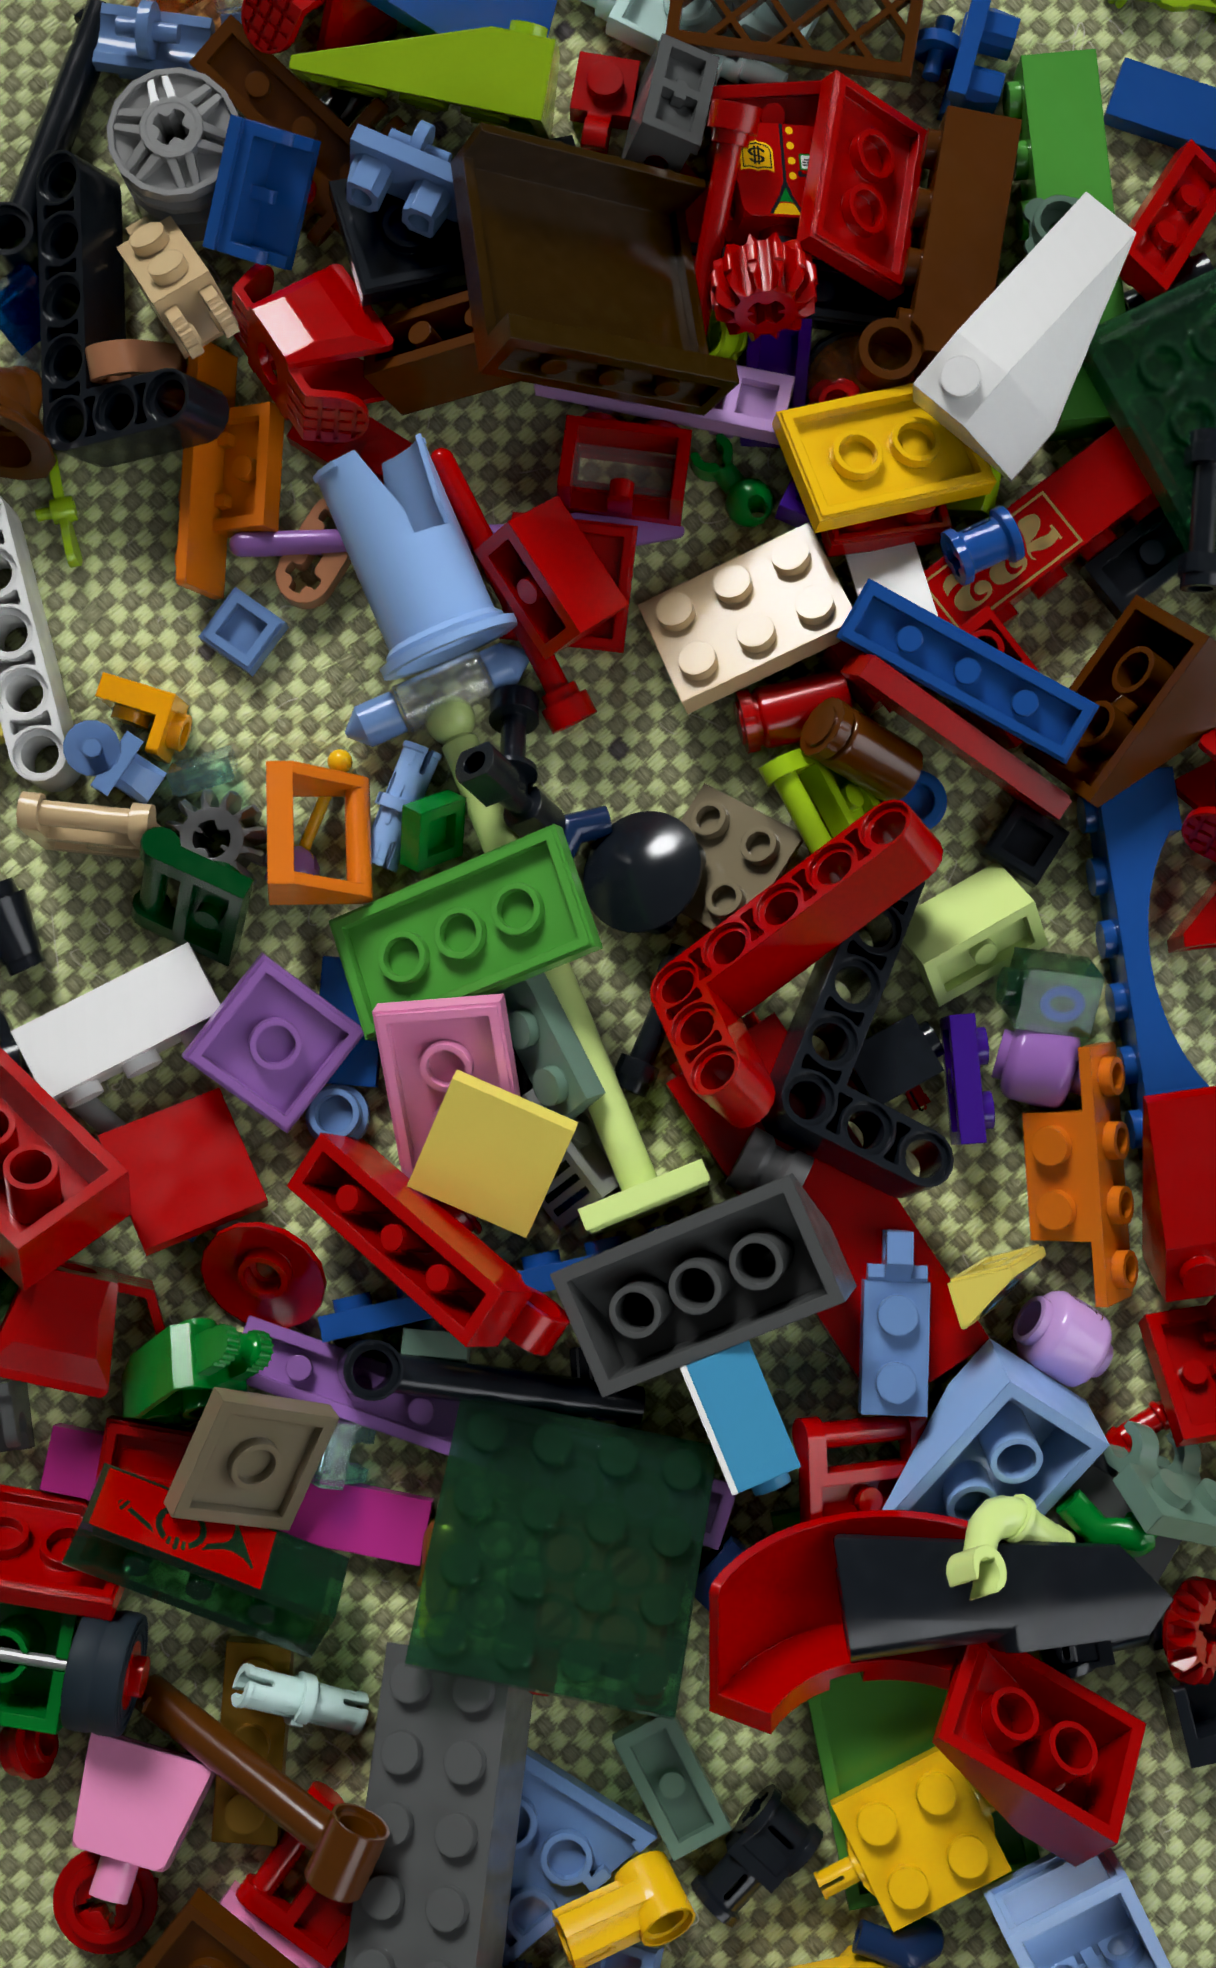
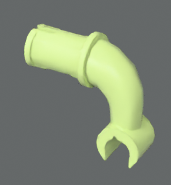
[946,1494,1075,1601]

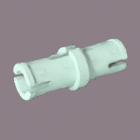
[231,1663,369,1735]

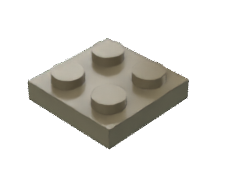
[163,1387,340,1531]

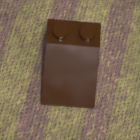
[1023,594,1216,808]

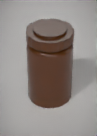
[800,697,923,801]

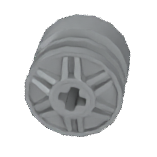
[106,67,239,242]

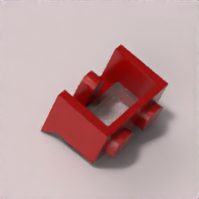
[557,412,692,527]

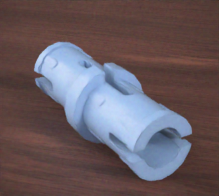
[371,740,442,872]

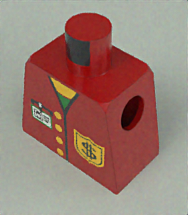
[705,122,814,251]

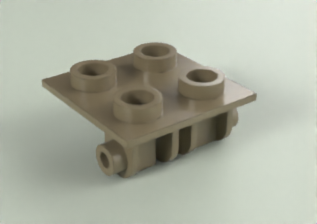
[681,783,803,930]

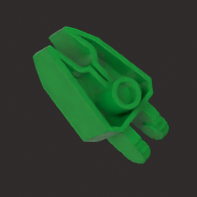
[121,1318,274,1425]

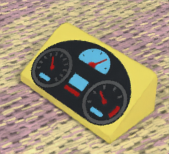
[947,1244,1046,1330]

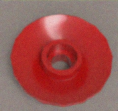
[200,1222,327,1329]

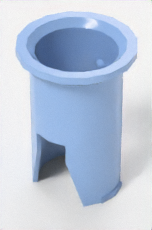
[313,433,518,681]

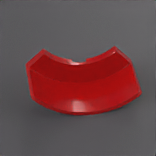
[709,1510,968,1734]

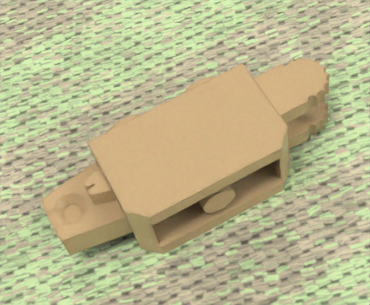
[116,216,240,360]

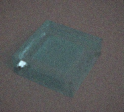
[166,745,239,797]

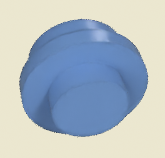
[306,1084,370,1139]

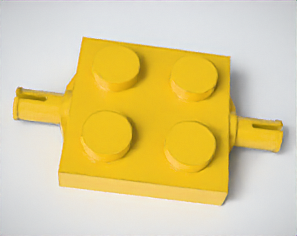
[813,1746,1012,1933]

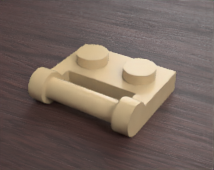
[16,791,161,859]

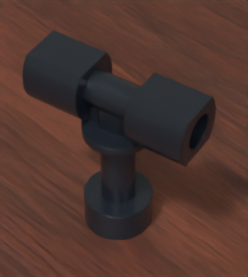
[455,685,565,838]

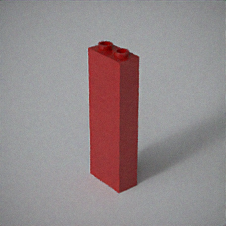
[665,1011,989,1383]

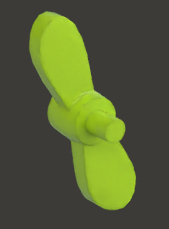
[35,453,83,568]

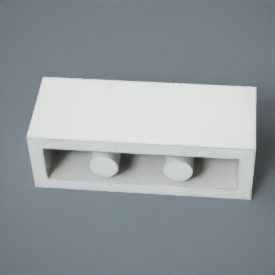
[10,942,221,1109]

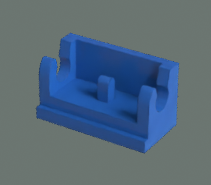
[202,114,321,271]

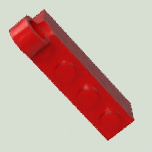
[287,1133,570,1356]

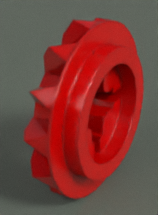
[1162,1576,1216,1685]
[53,1851,160,1954]

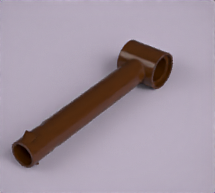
[134,1674,390,1903]

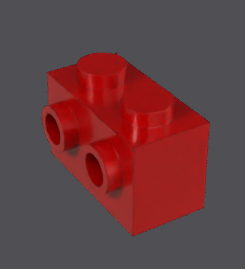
[474,495,629,660]

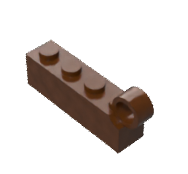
[852,105,1022,391]

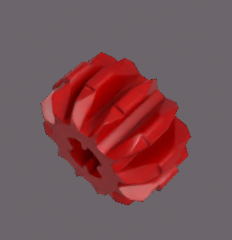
[710,232,818,341]

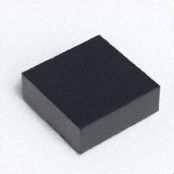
[980,799,1070,888]

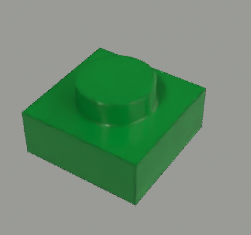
[400,789,466,872]

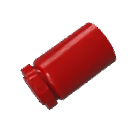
[733,669,852,754]

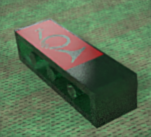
[61,1463,349,1658]

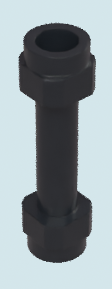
[1178,428,1216,594]
[614,943,687,1098]

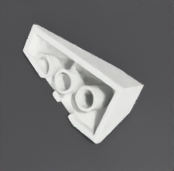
[913,192,1137,482]

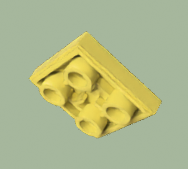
[407,1069,578,1238]

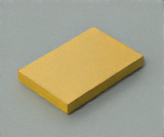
[772,383,997,533]

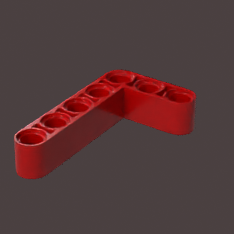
[650,799,943,1128]

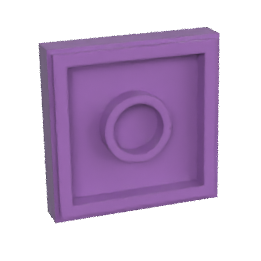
[182,952,364,1133]

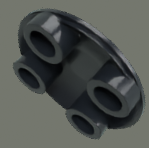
[583,811,706,935]

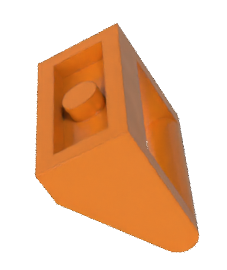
[266,761,373,905]

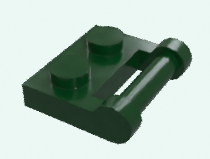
[131,827,254,967]

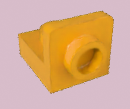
[95,672,192,764]

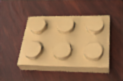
[638,522,852,714]

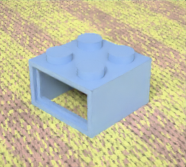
[981,1848,1172,1968]

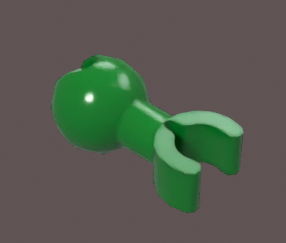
[690,433,774,528]

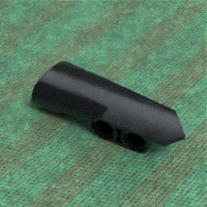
[833,1533,1174,1662]

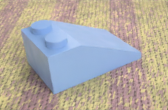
[882,1338,1110,1521]

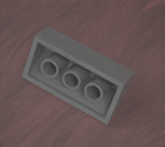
[550,1173,857,1398]

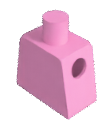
[72,1733,216,1905]

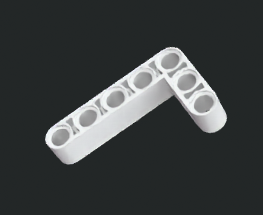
[0,496,81,792]

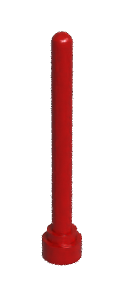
[694,99,762,337]
[430,448,597,735]

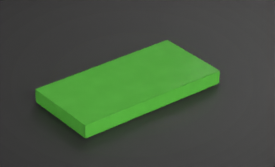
[329,824,603,1041]

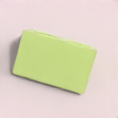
[902,863,1049,1007]

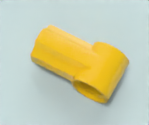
[552,1851,696,1968]

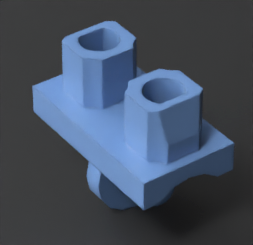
[92,0,215,80]
[346,120,458,238]
[63,720,167,804]

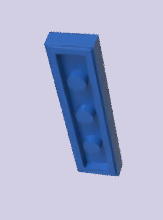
[836,578,1100,764]

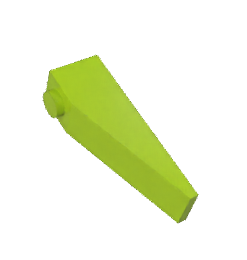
[289,20,560,139]

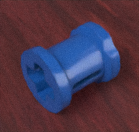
[940,505,1025,586]

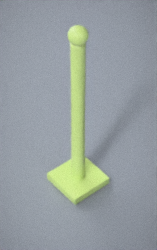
[425,695,711,1237]

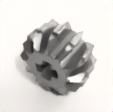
[164,789,267,885]

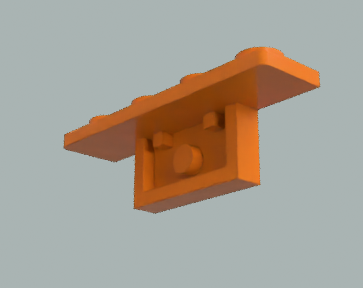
[175,342,285,600]
[1022,1042,1138,1308]

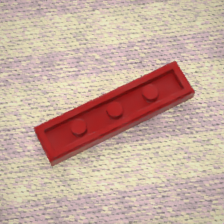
[840,653,1072,820]

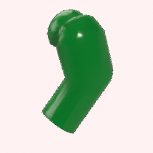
[1056,1489,1158,1558]

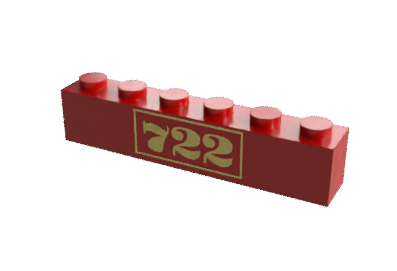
[822,416,1176,717]

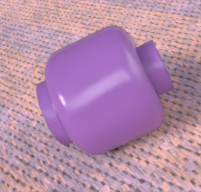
[991,1019,1081,1110]

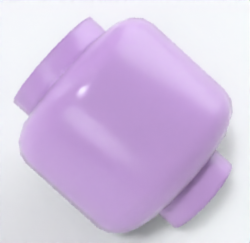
[1013,1291,1113,1388]

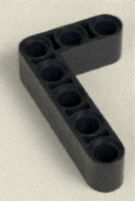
[36,150,230,467]
[760,881,954,1198]

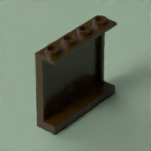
[450,122,739,416]

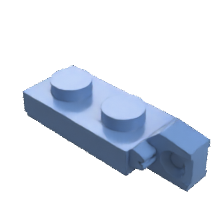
[858,1229,931,1417]

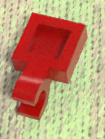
[570,51,640,155]

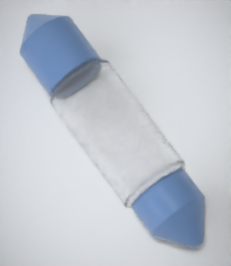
[345,643,530,747]

